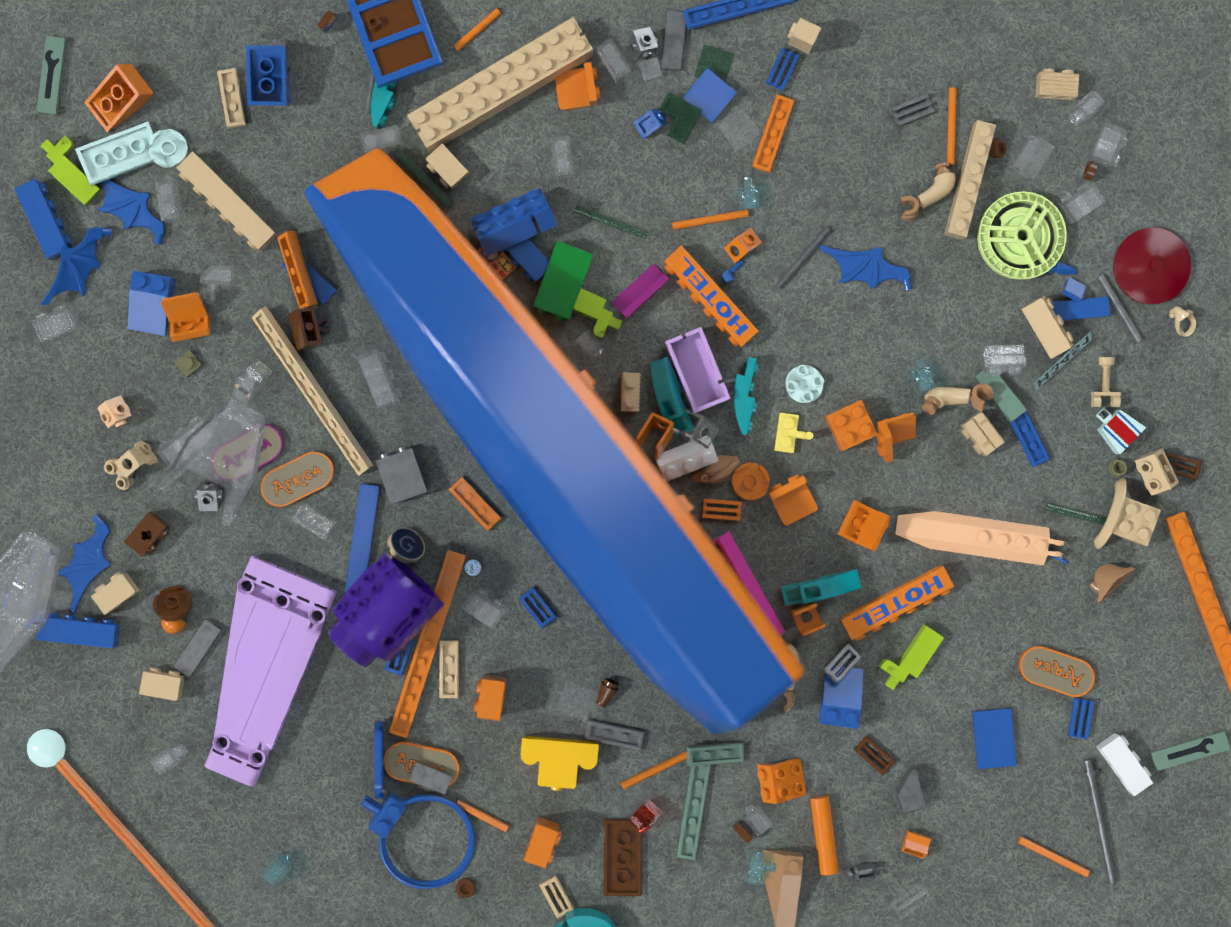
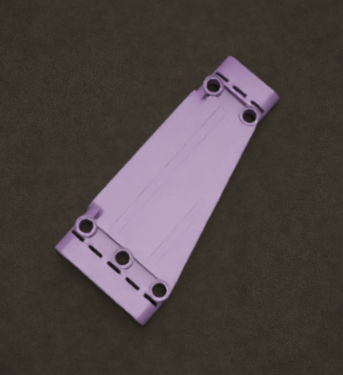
[204,556,337,787]

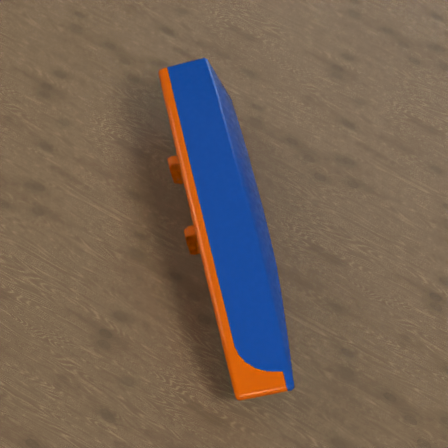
[305,148,804,734]

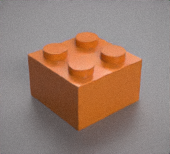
[824,400,877,451]
[474,675,507,721]
[523,817,562,868]

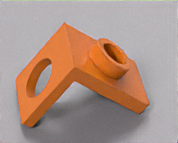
[724,228,762,263]

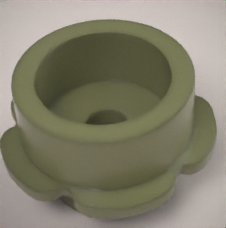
[1108,459,1127,477]

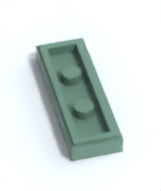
[975,365,1027,422]
[686,742,744,766]

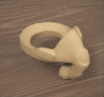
[1169,306,1196,337]

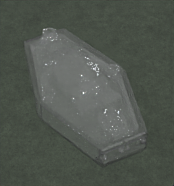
[0,531,63,674]

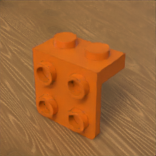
[555,62,601,111]
[161,292,210,342]
[877,412,916,463]
[768,474,818,526]
[838,500,890,551]
[757,758,806,804]

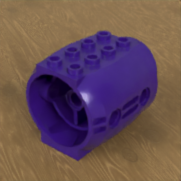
[328,553,444,667]

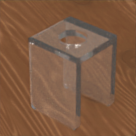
[673,409,720,449]

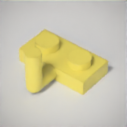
[774,413,813,453]

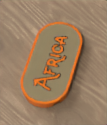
[261,452,334,507]
[1019,646,1095,697]
[384,742,460,787]

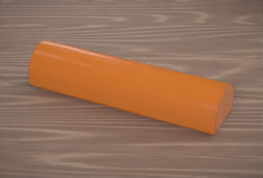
[277,230,318,308]
[810,795,839,875]

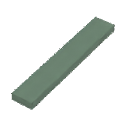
[676,744,711,861]

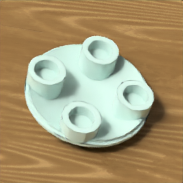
[786,365,824,403]
[27,729,66,767]

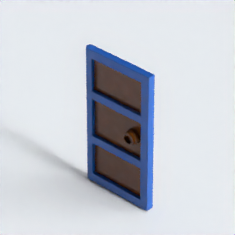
[347,0,443,88]

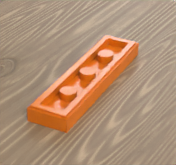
[752,94,795,173]

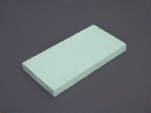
[75,122,154,186]

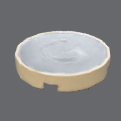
[387,527,425,564]

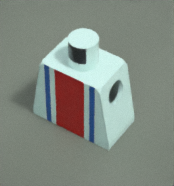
[1096,408,1146,454]

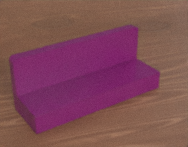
[612,264,669,319]

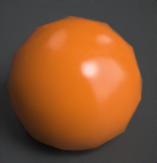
[161,618,186,634]

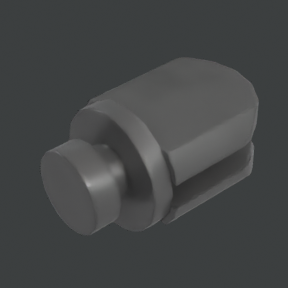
[846,862,876,883]

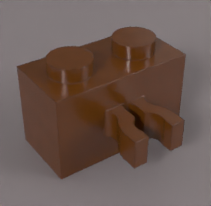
[289,306,330,351]

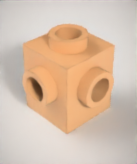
[97,395,132,428]

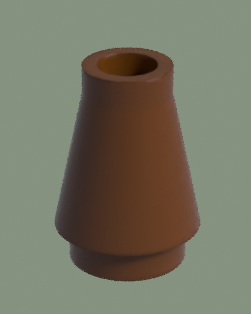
[596,678,619,708]

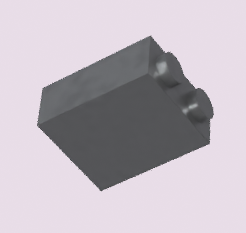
[376,446,429,504]

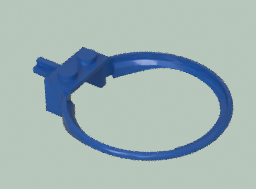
[360,791,475,889]

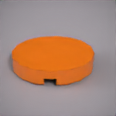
[732,462,770,500]

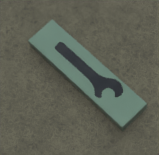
[36,36,67,115]
[1150,730,1230,771]

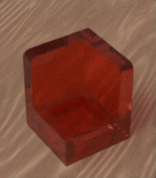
[629,799,663,834]

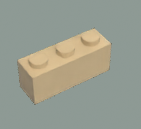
[1021,296,1074,359]

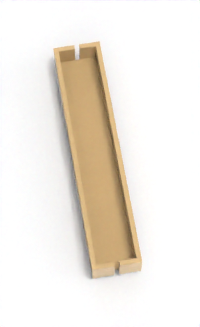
[407,17,594,153]

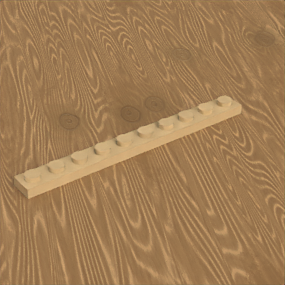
[251,306,373,476]

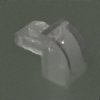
[199,265,235,305]
[232,359,272,406]

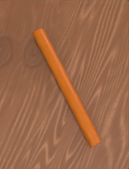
[947,87,957,165]
[672,209,749,230]
[621,751,687,789]
[1017,836,1090,877]

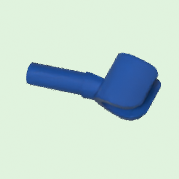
[721,260,744,284]

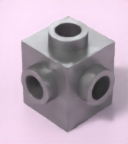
[628,27,659,60]
[194,480,224,511]

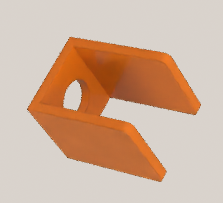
[636,412,674,460]
[790,602,826,636]

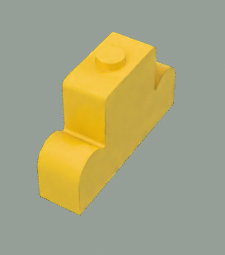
[521,735,599,791]

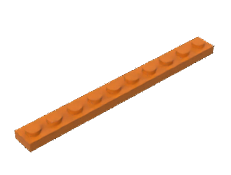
[1165,512,1231,692]
[389,550,467,738]

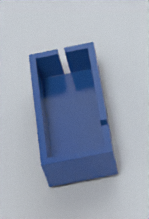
[470,188,557,257]

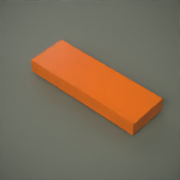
[448,476,501,531]

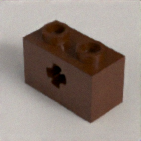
[124,512,170,557]

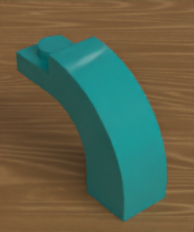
[554,908,617,927]

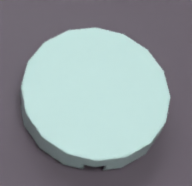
[148,129,188,168]

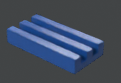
[766,47,799,91]
[518,586,557,628]
[384,639,415,676]
[1068,698,1094,739]

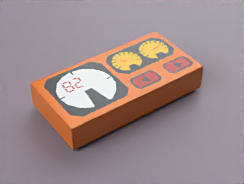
[477,247,516,281]

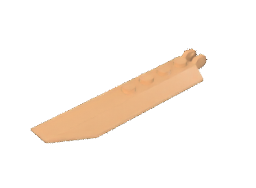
[895,511,1065,565]

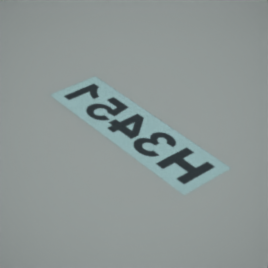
[1034,331,1092,391]

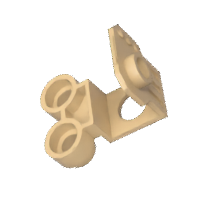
[104,441,158,490]

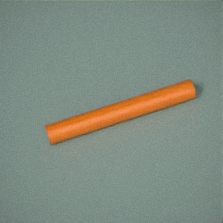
[453,8,501,51]
[456,799,509,832]

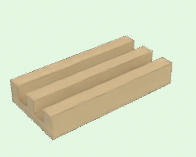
[539,875,574,919]

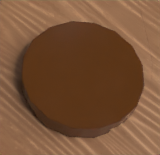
[153,586,193,622]

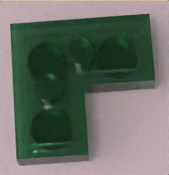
[659,92,703,145]

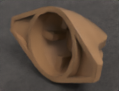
[692,455,740,484]
[1090,564,1135,604]

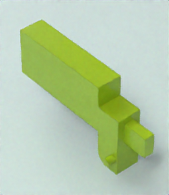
[41,136,101,206]
[573,288,622,340]
[878,624,944,690]

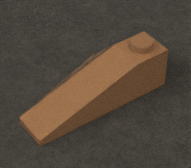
[762,849,803,927]

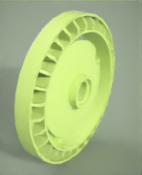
[977,191,1067,280]

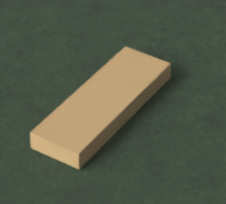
[217,68,247,128]
[439,640,459,698]

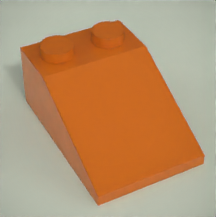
[84,64,154,132]

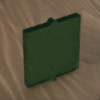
[694,45,734,82]

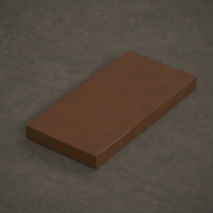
[603,819,642,896]

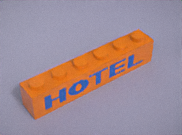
[664,245,759,348]
[839,565,954,641]

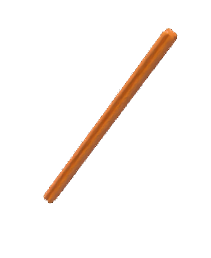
[55,759,215,927]

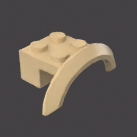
[1094,478,1161,549]

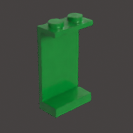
[532,241,593,322]

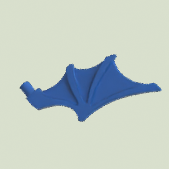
[97,179,165,245]
[40,227,112,305]
[819,245,912,290]
[58,514,111,613]

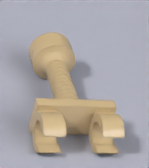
[1091,357,1121,407]

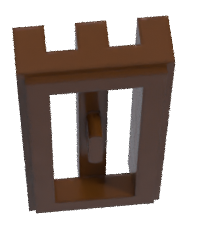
[1165,452,1202,480]
[854,735,895,775]

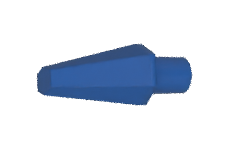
[1047,262,1077,275]

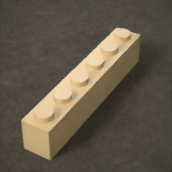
[944,120,996,240]
[176,151,278,251]

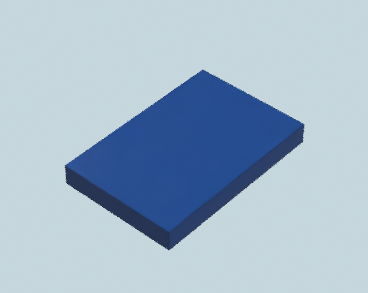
[972,708,1016,769]

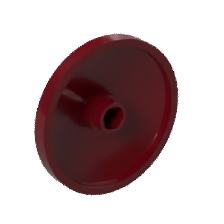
[1113,227,1191,305]

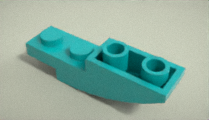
[371,81,398,130]
[651,357,695,436]
[733,357,759,436]
[781,569,861,606]

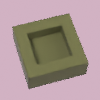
[175,350,203,377]

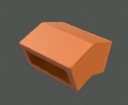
[901,830,931,859]

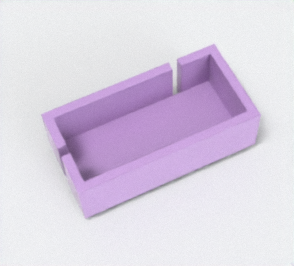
[665,327,730,414]

